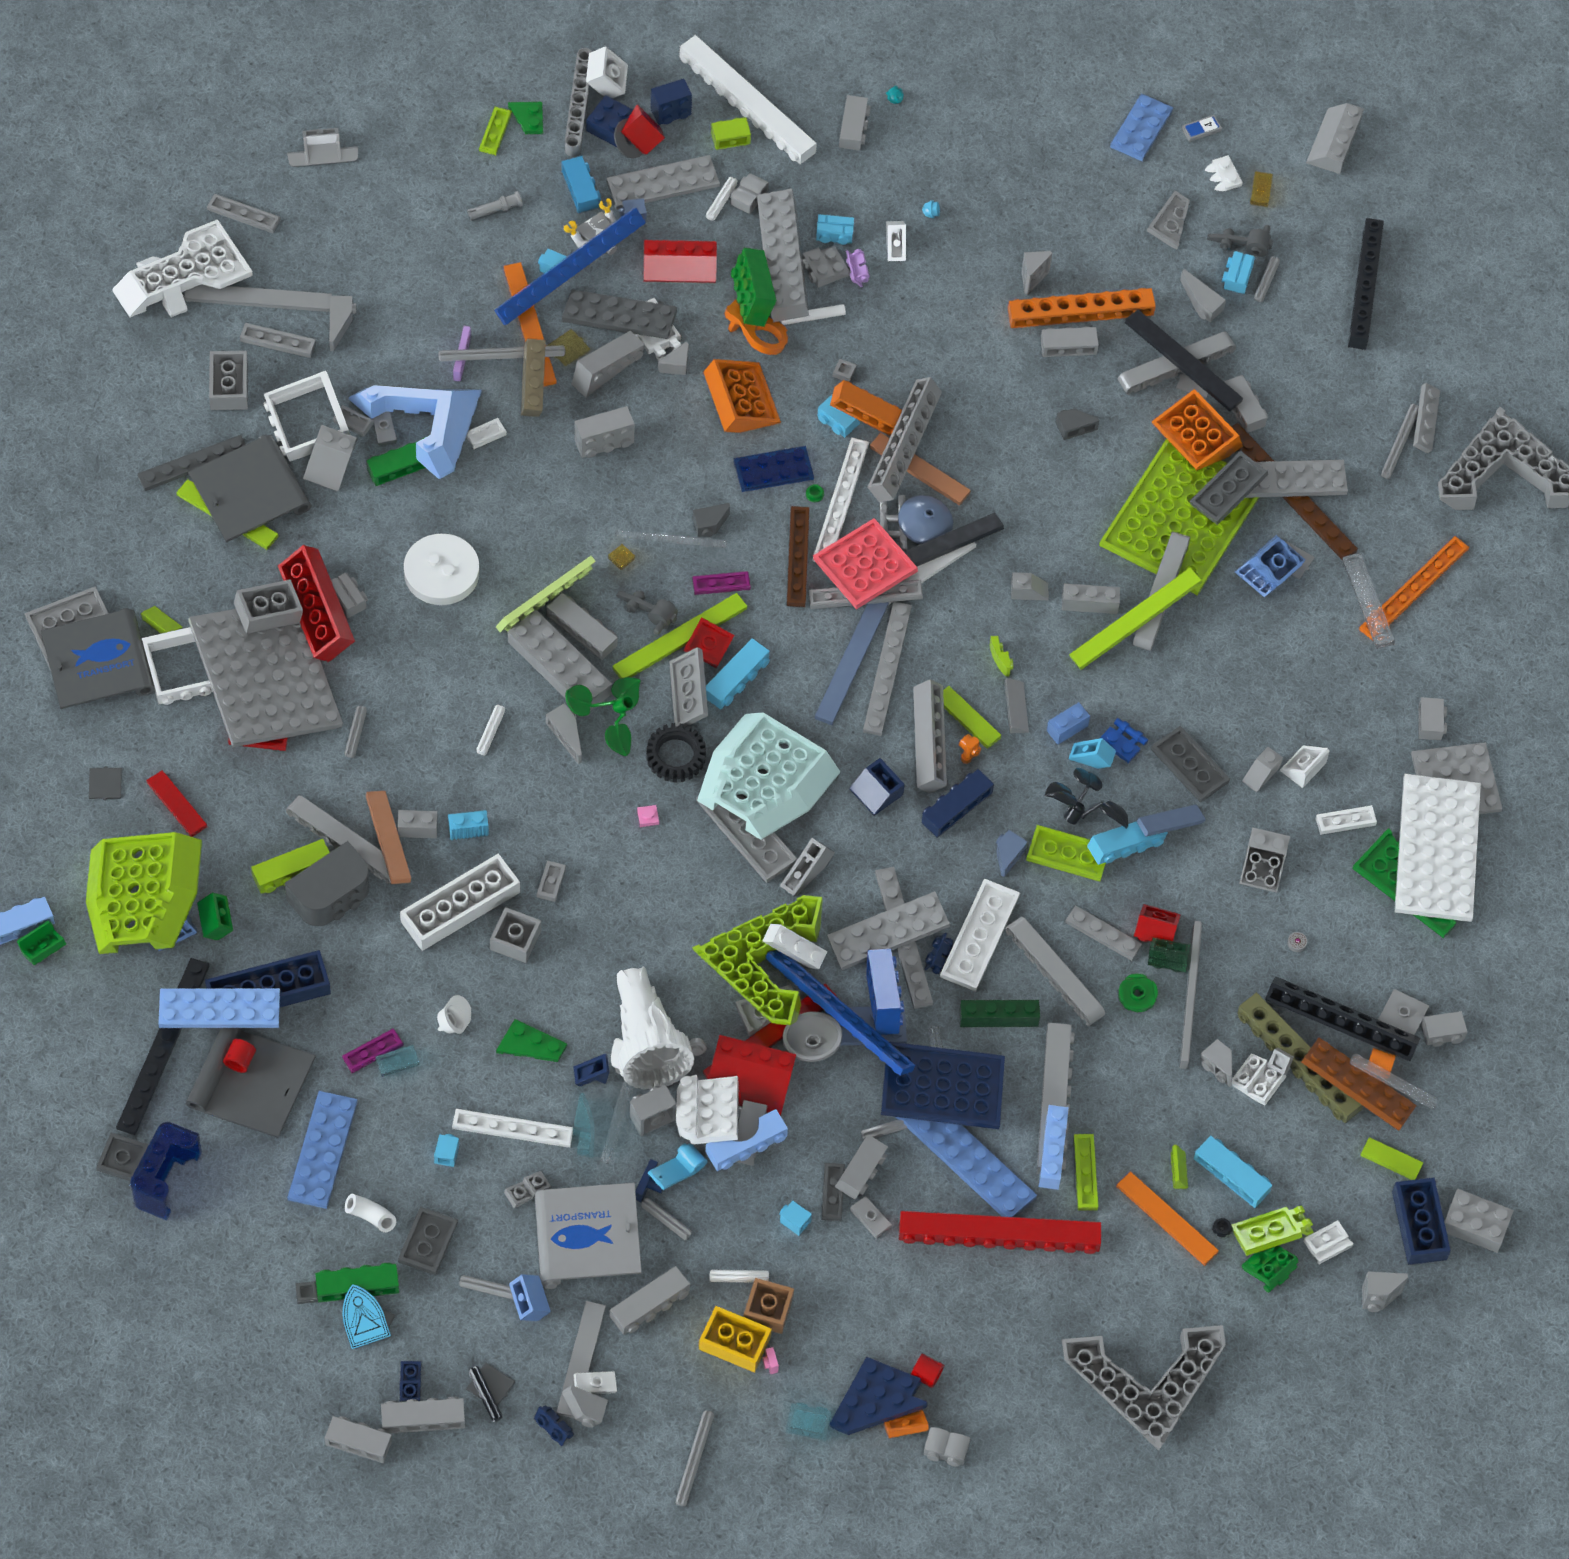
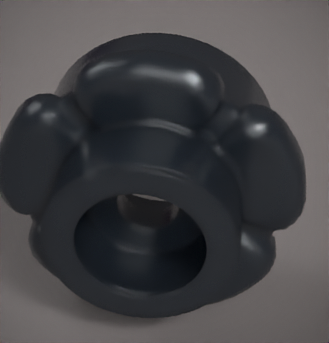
[1212,1218,1232,1238]

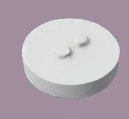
[404,534,479,605]

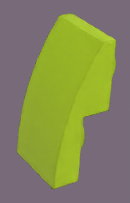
[990,636,1014,677]

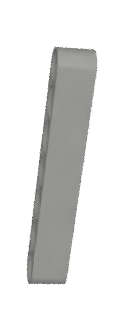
[565,48,592,157]
[1118,332,1236,395]
[1133,531,1191,651]
[286,795,391,884]
[1005,917,1105,1026]

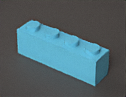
[706,638,770,710]
[1087,822,1168,865]
[1194,1135,1272,1208]

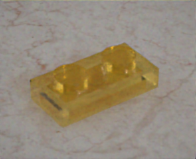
[1250,171,1273,207]

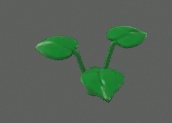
[565,677,641,756]

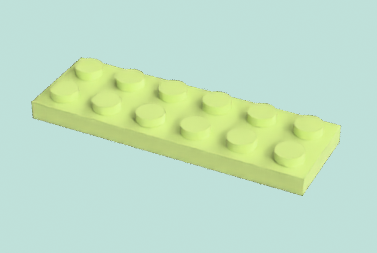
[496,556,596,632]

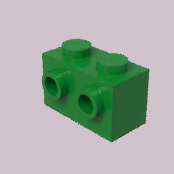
[197,892,233,940]

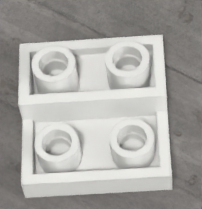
[1232,1053,1286,1105]

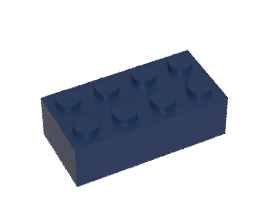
[1392,1177,1451,1265]

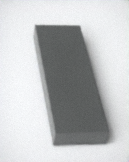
[821,1163,845,1221]

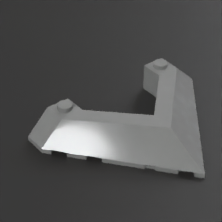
[1438,407,1569,510]
[1062,1325,1226,1451]

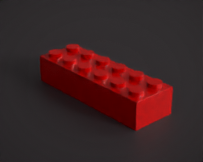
[278,545,355,662]

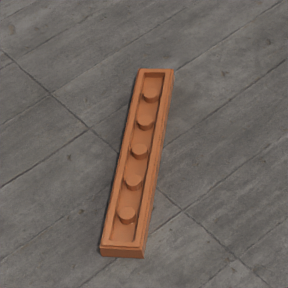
[870,433,971,506]
[366,791,411,884]

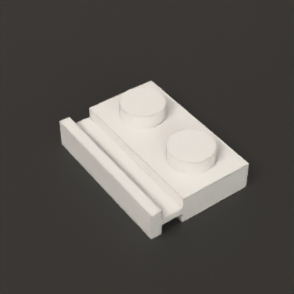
[1303,1221,1353,1264]

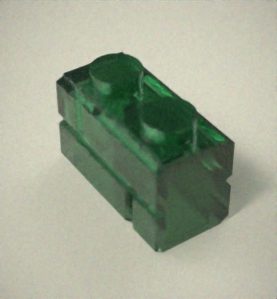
[1147,938,1191,972]

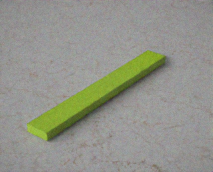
[1069,568,1202,670]
[612,593,747,678]

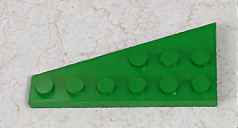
[1352,828,1456,939]

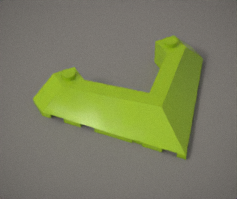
[692,895,823,1025]

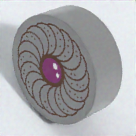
[1287,932,1307,952]

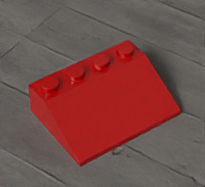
[708,1035,796,1116]

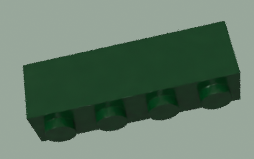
[959,1000,1040,1027]

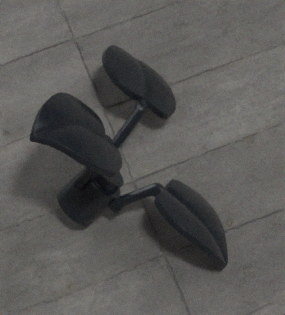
[1045,768,1128,829]

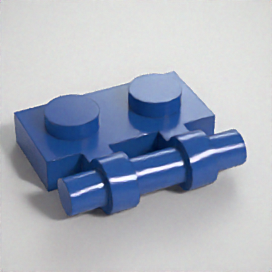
[1099,718,1148,764]

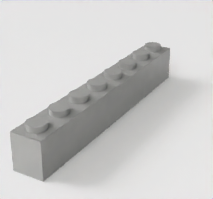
[1037,1023,1075,1174]

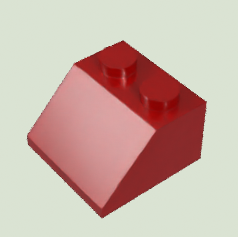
[1134,904,1181,947]

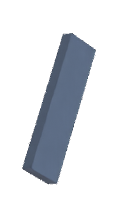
[1136,804,1206,837]

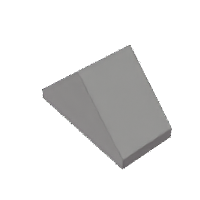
[658,342,689,375]

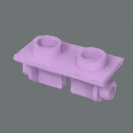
[846,249,870,287]

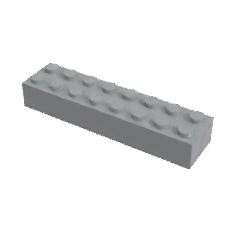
[757,189,809,322]

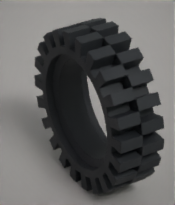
[646,723,706,783]

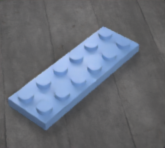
[159,989,280,1028]

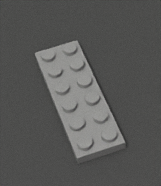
[606,155,720,210]
[1245,460,1348,498]
[696,794,797,883]
[827,891,950,970]

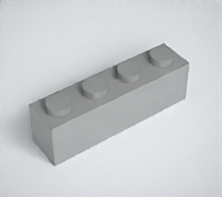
[547,593,618,660]
[610,1266,690,1335]
[381,1397,465,1433]

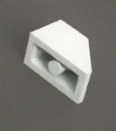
[886,221,906,261]

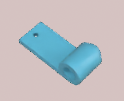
[648,1143,708,1190]

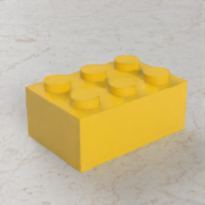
[699,1306,772,1373]

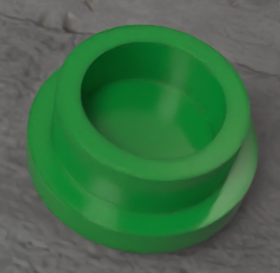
[806,484,824,502]

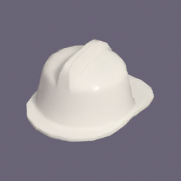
[437,995,471,1034]

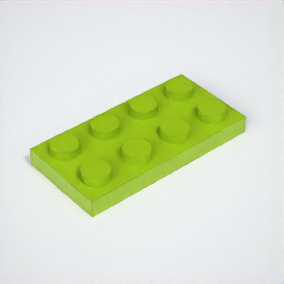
[1026,825,1106,882]

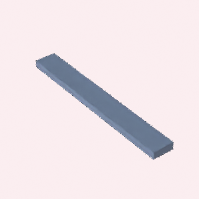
[815,602,889,725]

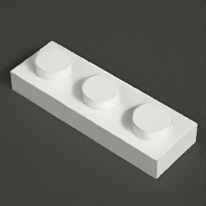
[1316,805,1377,835]

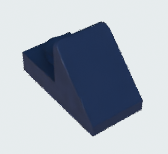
[573,1054,609,1086]

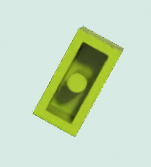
[711,117,751,150]

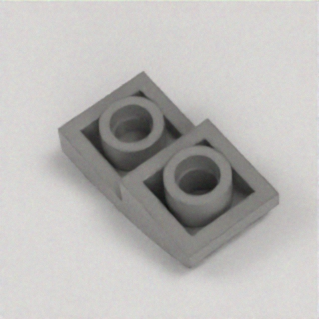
[504,1171,551,1208]

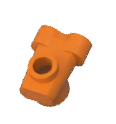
[959,734,982,764]

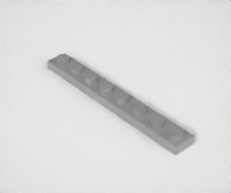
[863,602,912,736]
[875,867,933,1009]

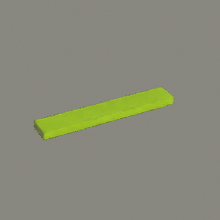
[176,479,278,550]

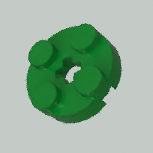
[1118,974,1158,1012]

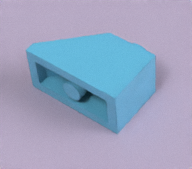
[1068,738,1116,769]

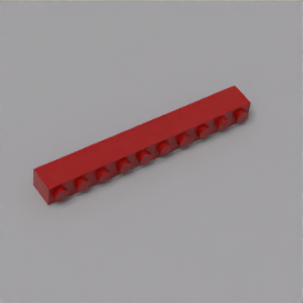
[899,1211,1101,1254]

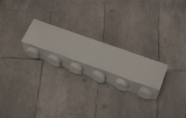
[913,679,947,793]

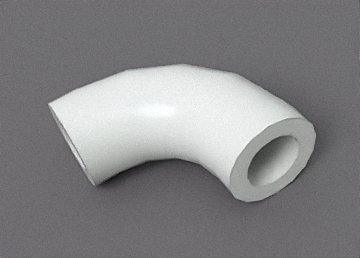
[345,1194,396,1232]

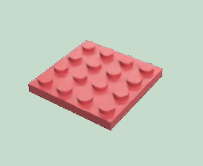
[813,518,918,609]

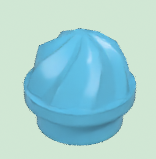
[922,200,940,218]

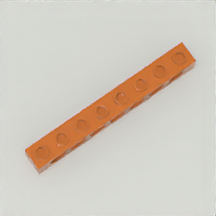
[1008,288,1156,328]

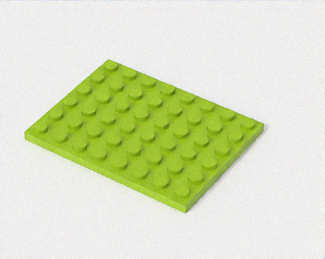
[1099,439,1260,596]

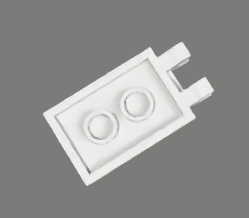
[635,298,681,361]

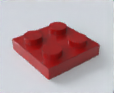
[683,617,735,669]

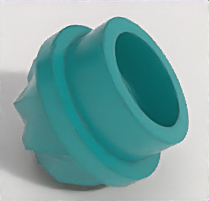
[886,85,904,104]

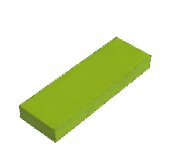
[479,107,512,155]
[1360,1137,1423,1180]

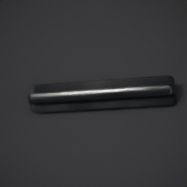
[469,1366,502,1422]

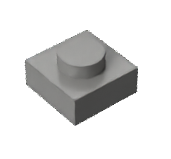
[833,359,857,382]
[1267,1048,1294,1075]

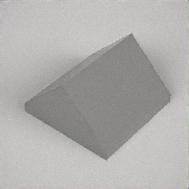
[1021,251,1052,295]

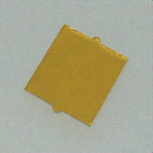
[547,329,590,367]

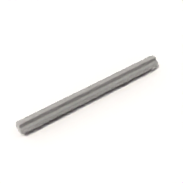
[438,345,565,361]

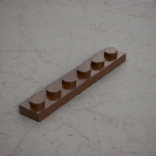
[787,506,810,607]

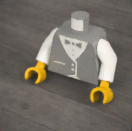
[564,198,617,255]

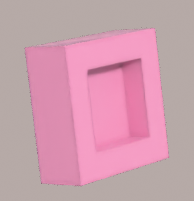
[637,805,659,827]
[762,1347,779,1374]

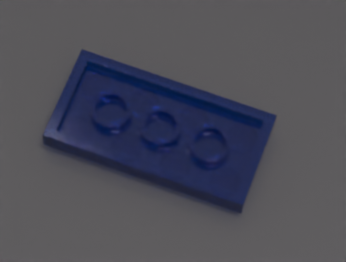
[733,446,814,492]

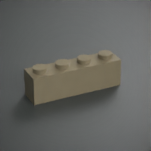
[521,339,546,417]

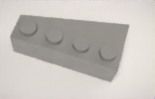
[571,331,645,398]

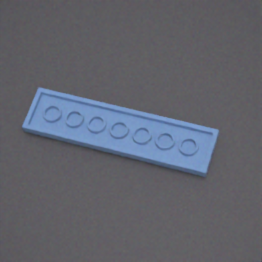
[896,1117,1037,1217]

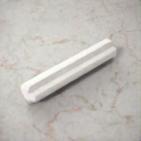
[706,177,737,221]
[477,705,505,756]
[709,1270,769,1282]

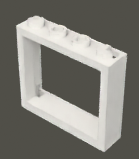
[263,371,351,462]
[142,627,213,705]

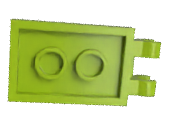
[1231,1206,1314,1256]

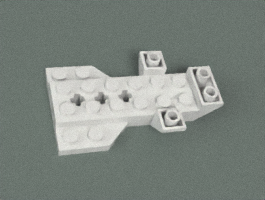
[113,219,253,317]

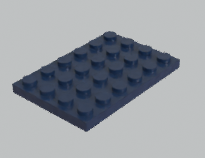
[881,1041,1005,1129]

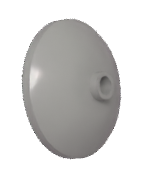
[783,1012,842,1062]

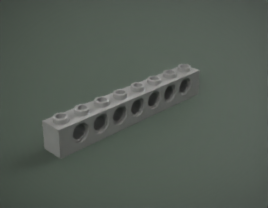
[868,377,942,502]

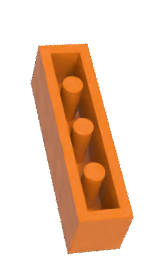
[830,380,902,436]

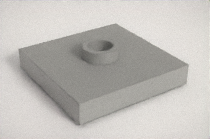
[1378,989,1429,1035]

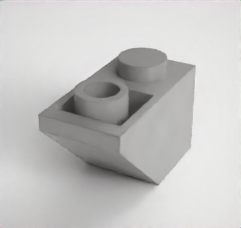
[1201,1039,1232,1087]

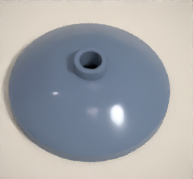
[898,495,953,544]

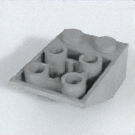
[1239,827,1290,892]

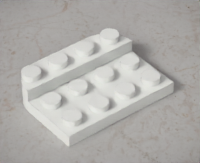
[676,1075,739,1144]

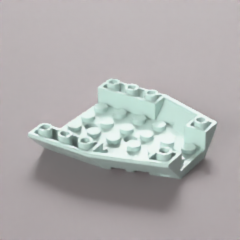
[697,712,840,840]

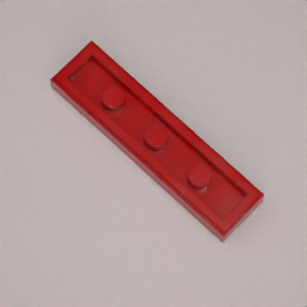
[146,770,207,837]

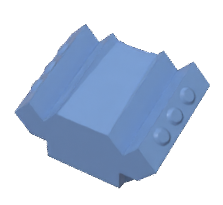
[1235,535,1306,597]

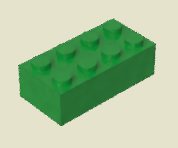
[731,247,777,327]

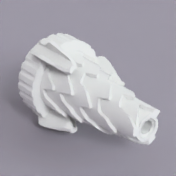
[611,966,694,1090]

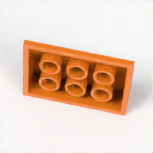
[703,359,781,433]
[1152,389,1243,471]

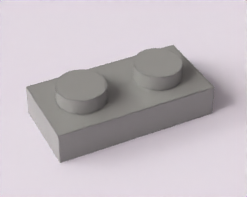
[537,861,566,902]

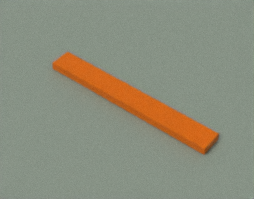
[503,262,556,386]
[1359,536,1469,641]

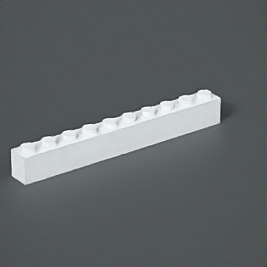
[680,35,817,164]

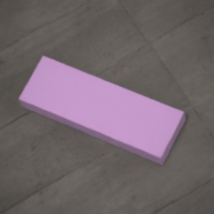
[453,326,471,382]

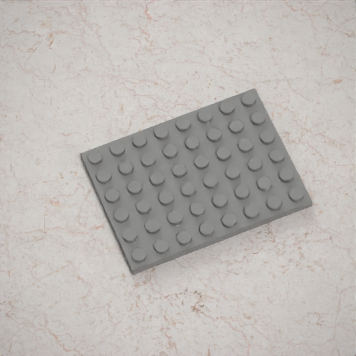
[188,609,343,747]

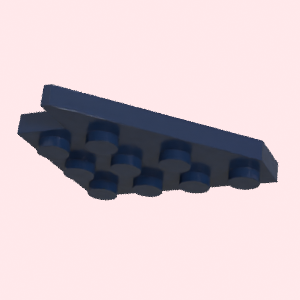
[829,1357,928,1435]

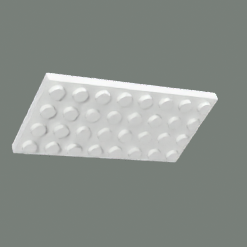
[1395,774,1481,922]

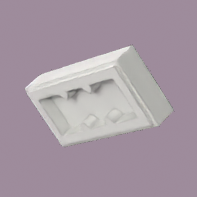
[466,418,507,449]
[574,1371,617,1394]

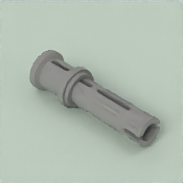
[467,191,523,221]

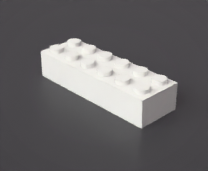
[400,853,520,951]

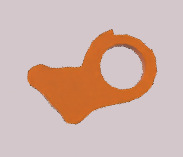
[724,299,788,355]

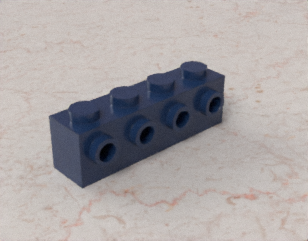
[921,769,994,838]

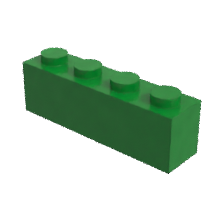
[366,437,426,487]
[315,1262,399,1303]

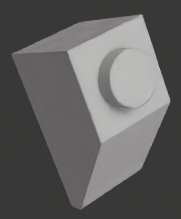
[1011,572,1049,600]
[1242,747,1283,792]
[562,1385,608,1428]

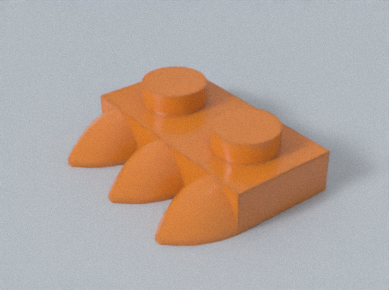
[884,1410,929,1438]

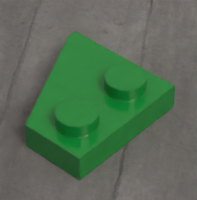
[508,102,543,134]

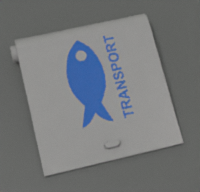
[535,1183,642,1289]

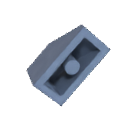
[996,830,1028,877]

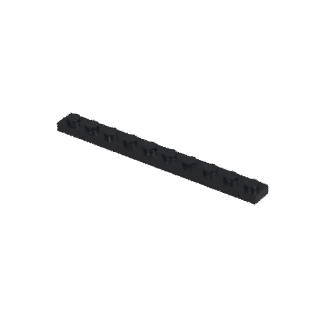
[116,958,209,1135]

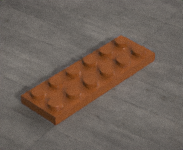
[1301,1037,1417,1131]

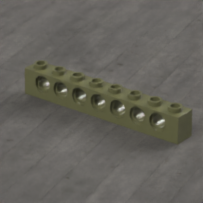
[1237,992,1363,1123]

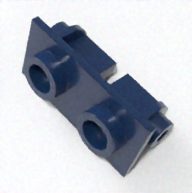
[924,933,954,974]
[534,1405,574,1446]

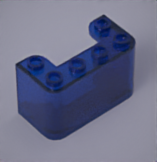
[130,1122,202,1221]

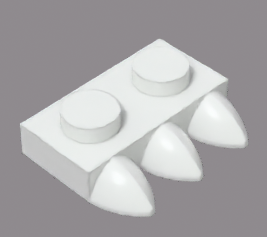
[1205,155,1243,191]

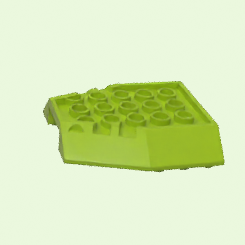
[86,832,202,954]

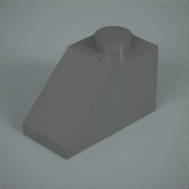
[1055,408,1099,440]
[693,503,730,538]

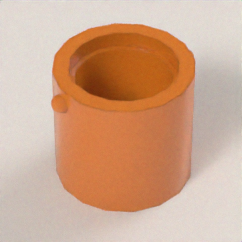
[1366,1048,1396,1079]

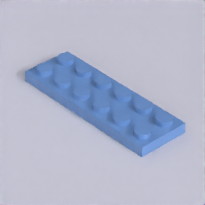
[288,1091,358,1209]

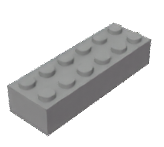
[508,610,612,711]

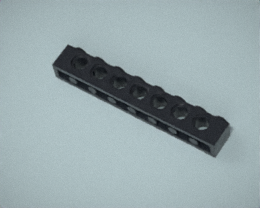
[1348,218,1384,350]
[1265,976,1421,1061]

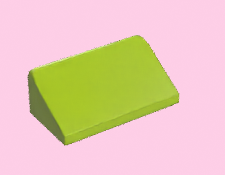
[141,606,183,634]
[1171,1145,1188,1189]

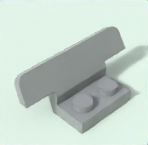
[287,128,358,167]

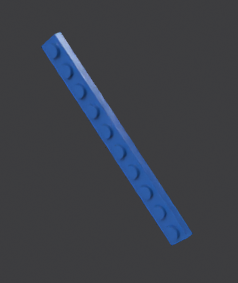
[494,208,646,325]
[765,950,915,1076]

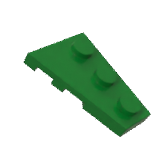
[496,1019,567,1062]

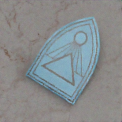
[342,1284,391,1349]

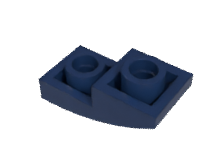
[399,1361,421,1401]

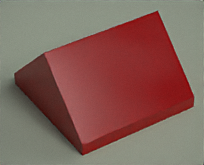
[621,105,665,155]

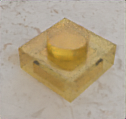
[608,544,635,570]

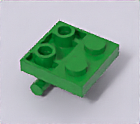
[1242,1246,1299,1293]

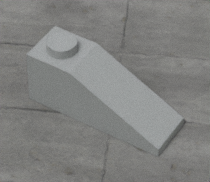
[1180,269,1226,322]
[329,296,356,351]
[546,703,582,764]
[780,838,835,897]

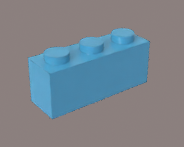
[562,156,601,213]

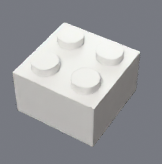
[586,46,628,99]

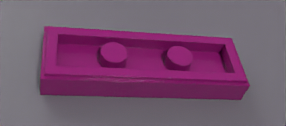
[692,571,751,595]
[342,1028,404,1073]

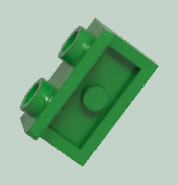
[17,921,66,965]

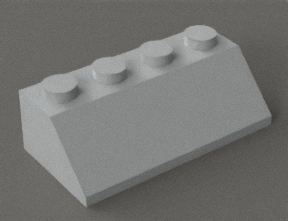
[1306,103,1364,174]

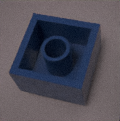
[650,78,692,125]
[586,95,633,147]

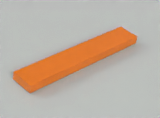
[1116,1171,1219,1266]

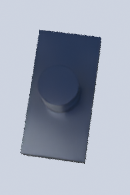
[635,1159,663,1203]

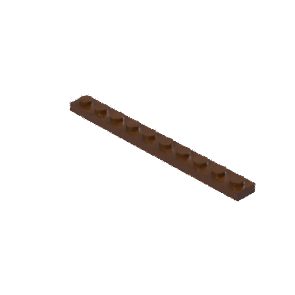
[1231,422,1358,561]

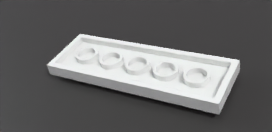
[940,879,1020,991]

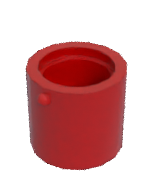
[223,1039,256,1073]
[911,1353,945,1388]

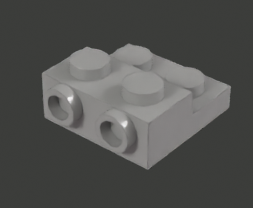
[802,245,851,288]

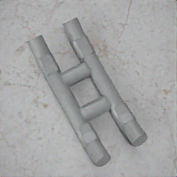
[879,495,908,551]

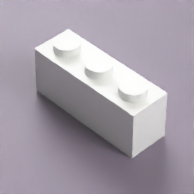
[763,924,827,969]

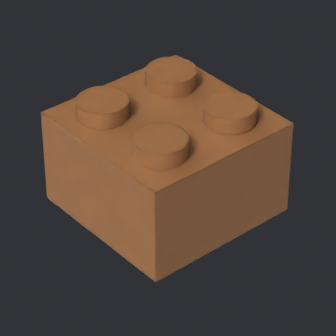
[744,1278,794,1334]

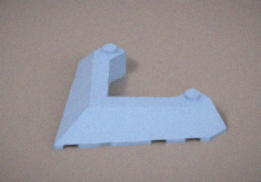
[349,385,482,479]

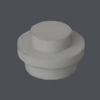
[690,1038,707,1056]

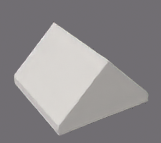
[1280,745,1330,788]

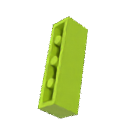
[251,839,330,894]

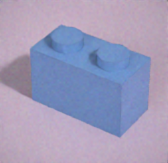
[1047,702,1090,744]
[509,1274,551,1321]

